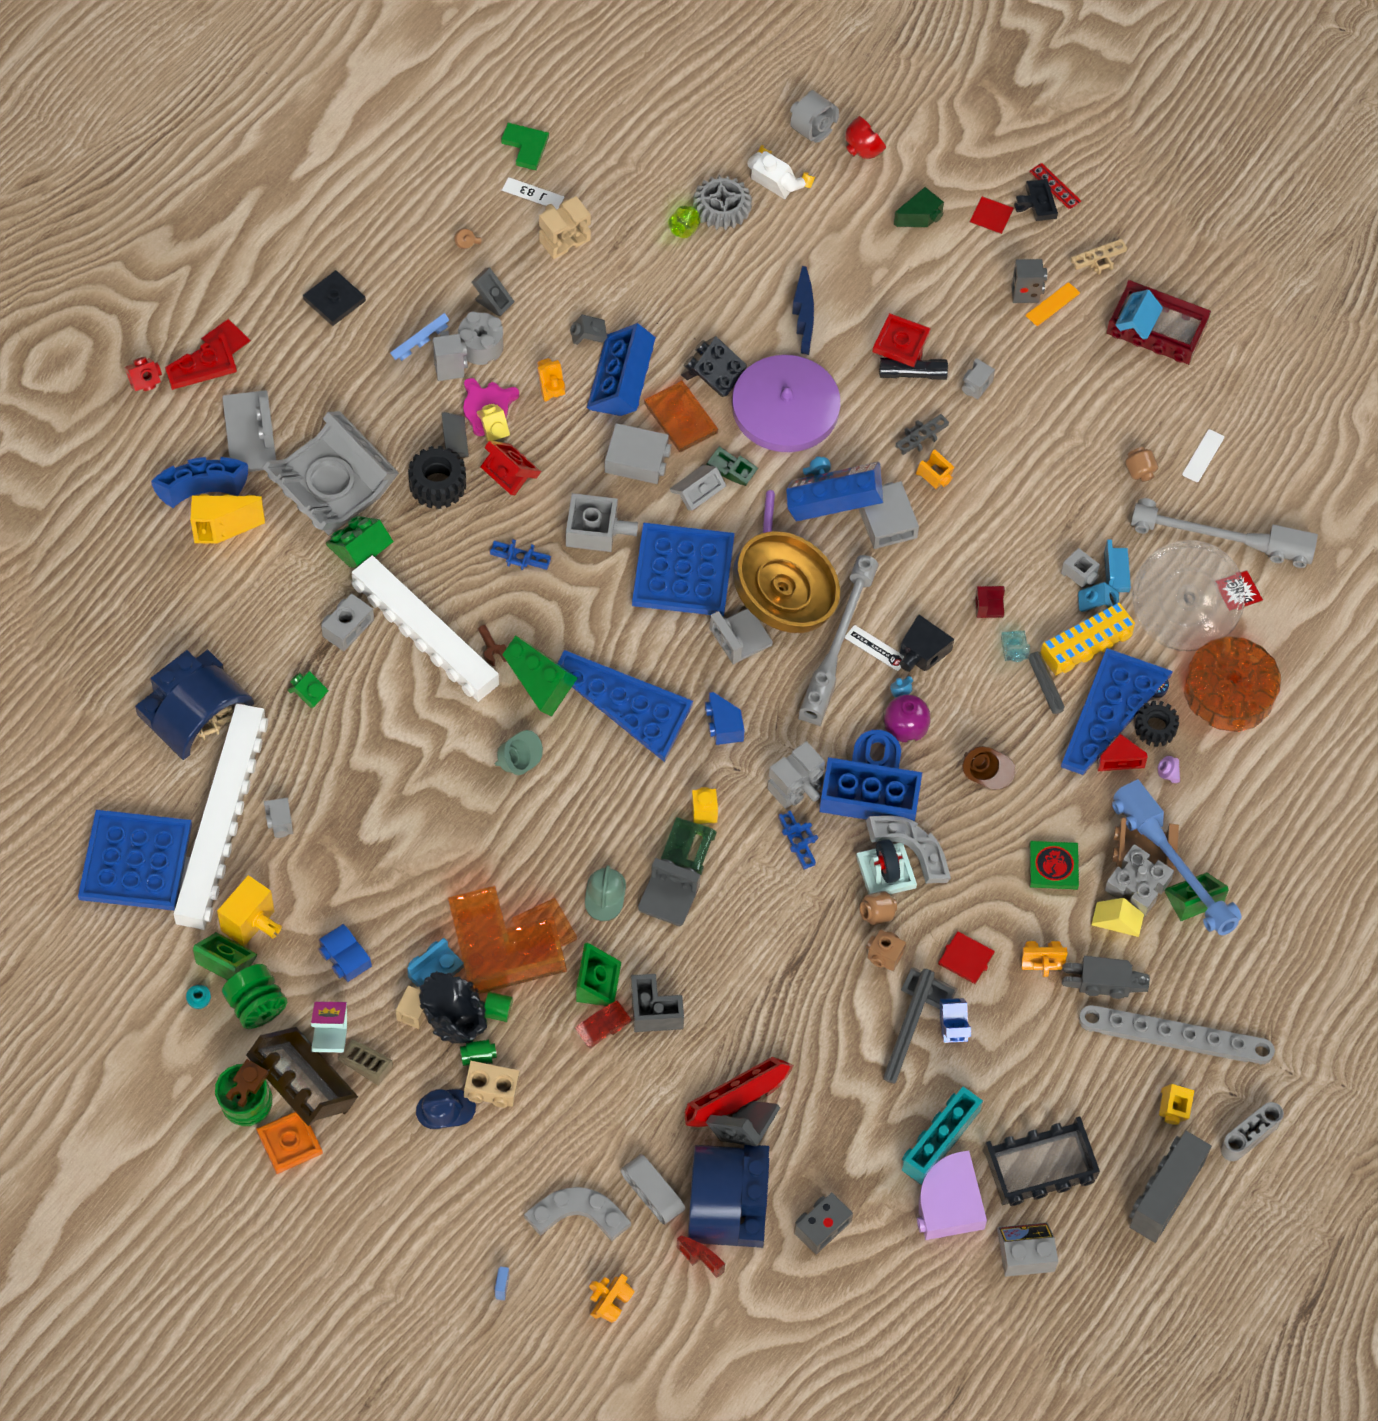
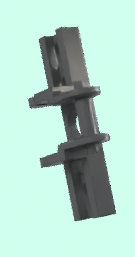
[895,414,949,455]

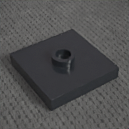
[303,270,366,326]

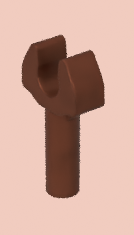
[478,625,506,666]

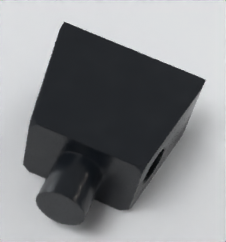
[899,615,954,672]

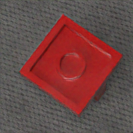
[872,313,931,367]
[480,441,542,496]

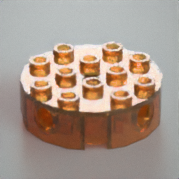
[1184,637,1281,732]

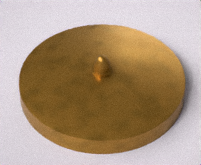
[733,532,840,633]

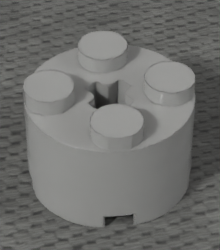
[790,90,839,143]
[458,311,504,365]

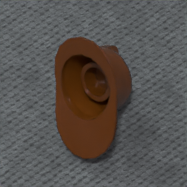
[962,746,1016,790]

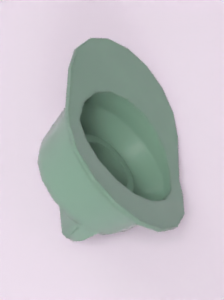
[494,730,543,775]
[585,865,626,921]

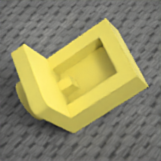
[477,404,510,442]

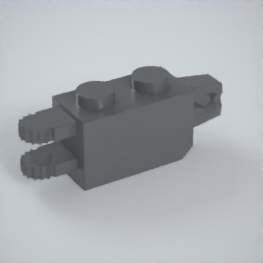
[1062,956,1150,999]

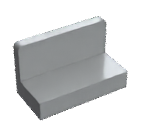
[670,465,726,511]

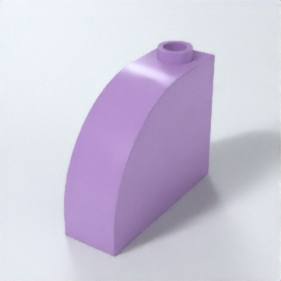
[917,1151,987,1240]

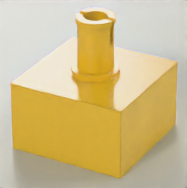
[217,875,282,947]

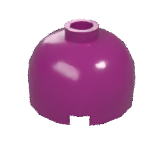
[884,694,931,742]

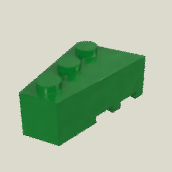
[502,635,578,717]

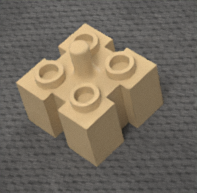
[539,196,591,259]

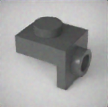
[570,314,607,345]

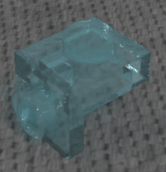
[1001,630,1030,662]

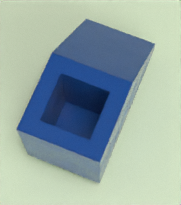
[705,692,745,745]

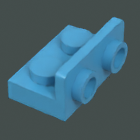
[407,938,464,987]

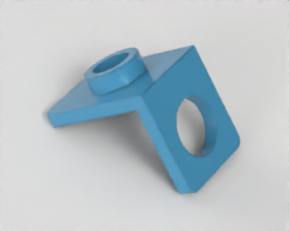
[1078,582,1119,612]

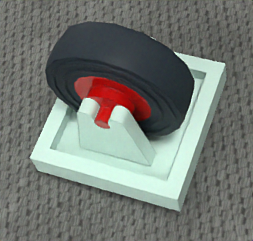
[856,839,917,894]

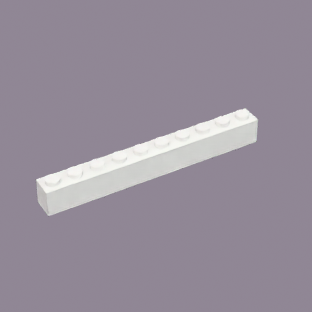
[174,703,268,930]

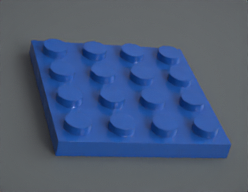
[632,523,735,617]
[78,810,192,911]

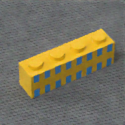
[1040,602,1135,676]

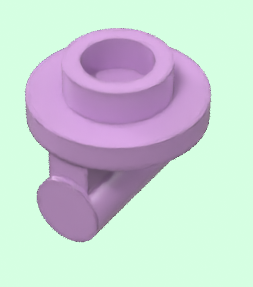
[1158,756,1180,783]

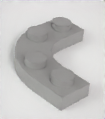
[866,816,951,884]
[524,1187,631,1241]

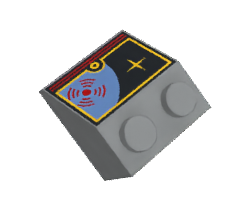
[997,1222,1058,1277]

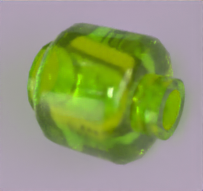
[668,206,701,238]

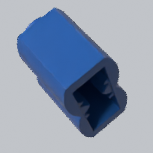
[318,924,372,982]

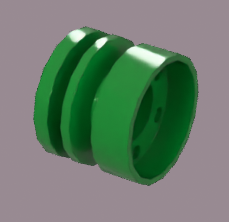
[222,964,288,1029]
[215,1064,273,1126]

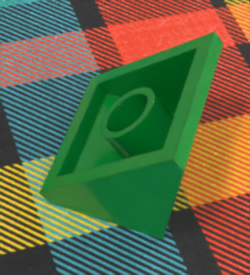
[1165,872,1229,922]
[193,932,257,981]
[576,943,622,1007]

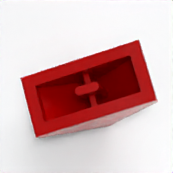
[1097,734,1148,771]

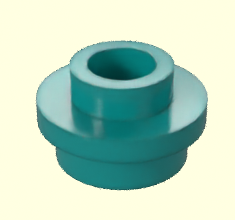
[186,985,211,1009]

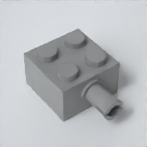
[566,493,638,552]

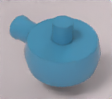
[803,456,831,476]
[890,676,913,697]

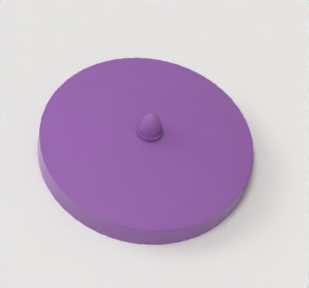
[732,355,840,452]

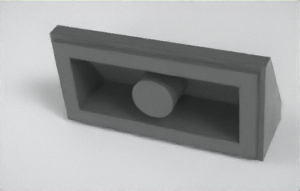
[442,412,469,457]
[901,968,957,1009]

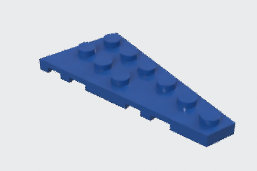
[1061,648,1173,775]
[558,650,693,762]

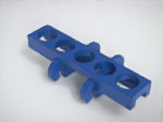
[490,539,551,570]
[779,811,818,870]

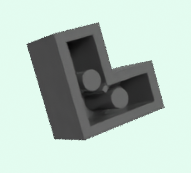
[631,974,684,1032]

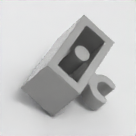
[433,331,468,381]

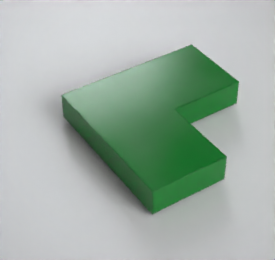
[501,123,549,171]

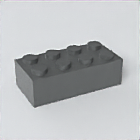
[1129,1130,1212,1243]

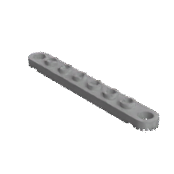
[1079,1005,1275,1065]

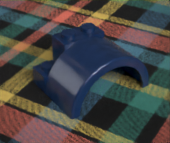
[135,649,254,760]
[688,1145,770,1248]

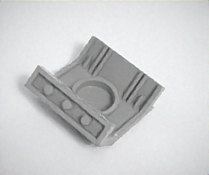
[263,411,399,536]

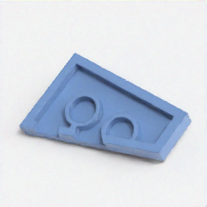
[390,313,449,361]

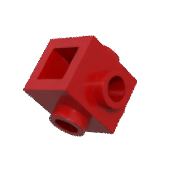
[124,357,162,392]

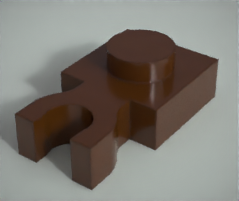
[226,1059,269,1108]

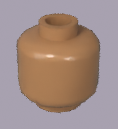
[1125,447,1159,482]
[860,891,897,925]

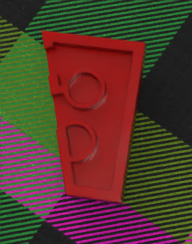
[165,332,237,390]

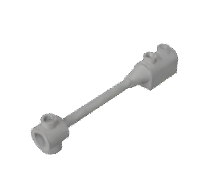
[1131,498,1318,568]
[798,555,879,726]

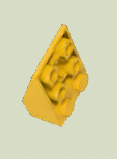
[190,494,265,544]

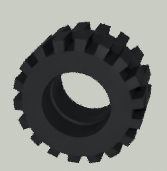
[408,446,466,509]

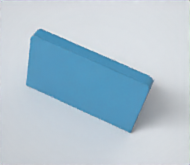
[1115,290,1163,339]
[1104,539,1131,592]

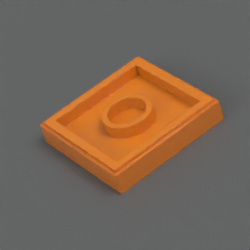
[256,1112,323,1174]

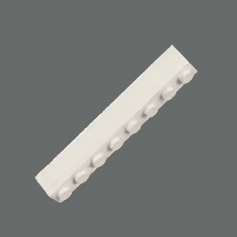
[352,555,499,702]

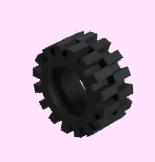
[1135,701,1179,747]

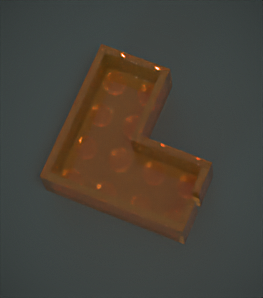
[448,886,567,994]

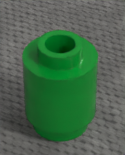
[460,1039,497,1066]

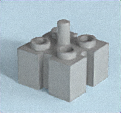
[767,741,825,809]
[1105,844,1175,917]

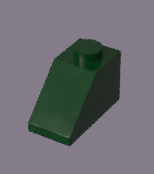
[894,187,944,227]

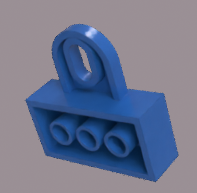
[819,730,923,821]

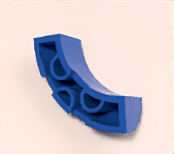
[151,457,248,508]

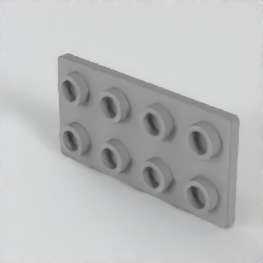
[222,390,276,472]

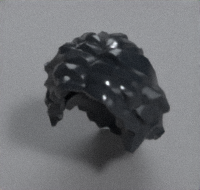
[419,971,487,1043]

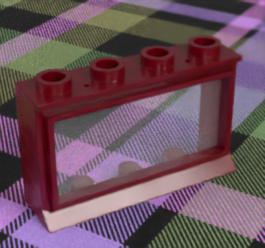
[1106,280,1211,365]

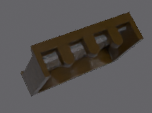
[246,1027,358,1126]

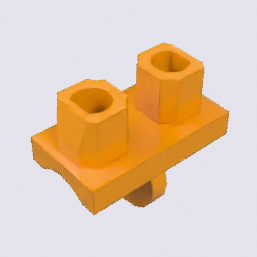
[537,358,565,402]
[1021,941,1068,977]
[589,1274,635,1323]

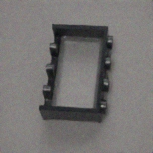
[983,1116,1100,1206]

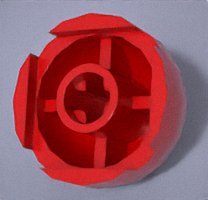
[845,116,886,159]

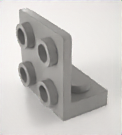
[710,609,773,664]

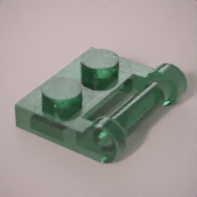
[661,817,717,875]

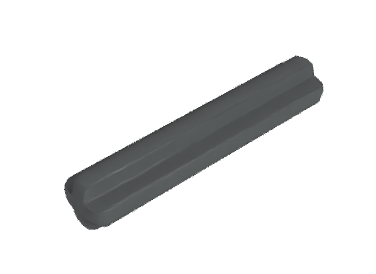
[1029,651,1065,714]

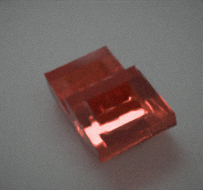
[575,1000,632,1049]
[676,1235,725,1278]

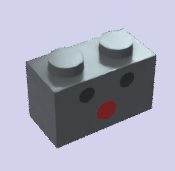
[1011,259,1047,303]
[795,1192,853,1255]

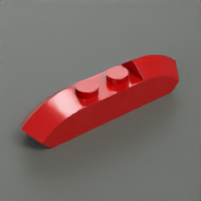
[684,1057,794,1127]

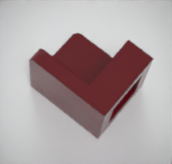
[975,586,1005,618]

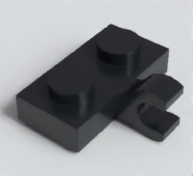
[1014,179,1058,221]

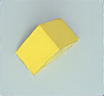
[1092,898,1144,937]

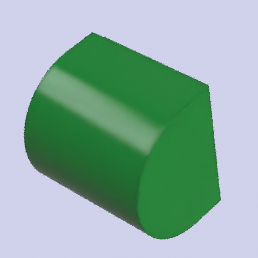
[485,992,513,1022]

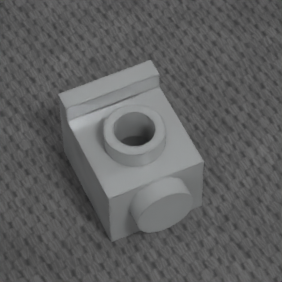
[962,358,995,400]
[1061,548,1100,588]
[264,798,293,838]

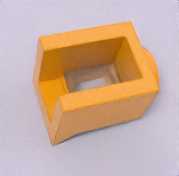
[915,449,955,489]

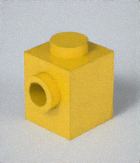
[691,787,718,824]

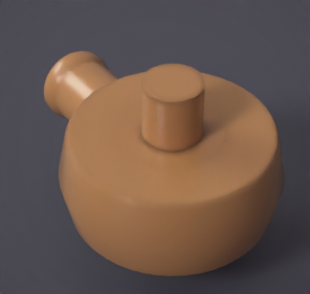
[454,228,482,249]

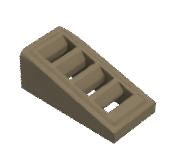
[338,1039,393,1086]

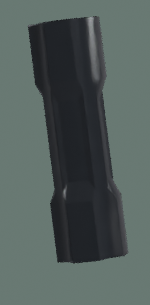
[879,358,948,380]

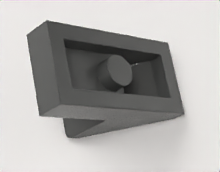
[472,267,514,316]

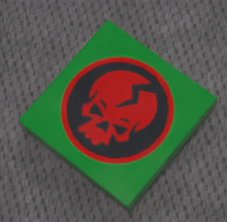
[1029,841,1079,890]

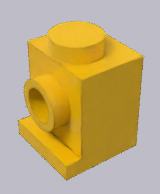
[1159,1084,1194,1125]

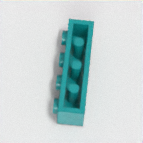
[902,1087,983,1185]

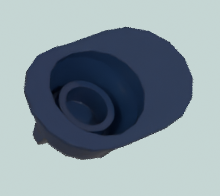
[416,1089,476,1129]

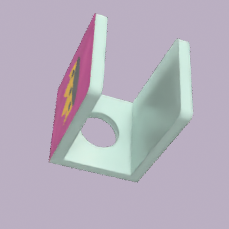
[311,1002,347,1053]

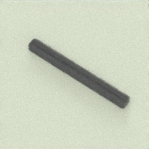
[884,969,935,1084]

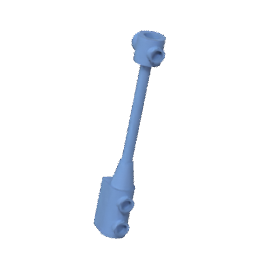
[1112,779,1242,935]

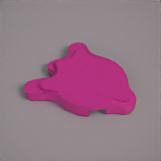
[463,378,519,436]

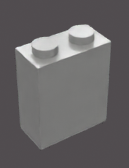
[605,423,672,484]
[858,482,919,549]

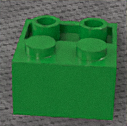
[326,516,394,568]

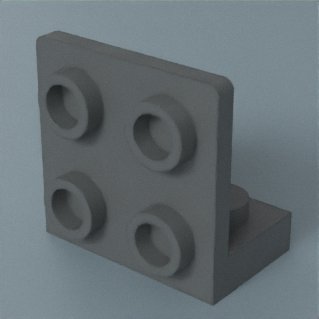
[706,1101,780,1146]

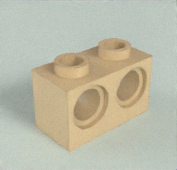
[464,1061,520,1108]

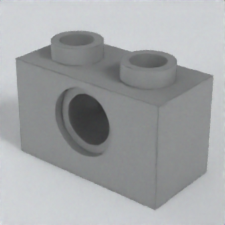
[321,593,374,651]

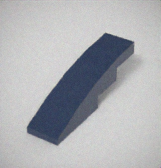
[792,266,814,355]

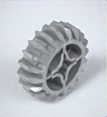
[693,175,752,231]

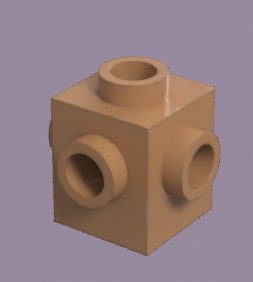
[866,929,906,972]

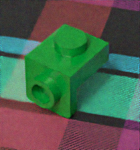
[287,671,329,708]

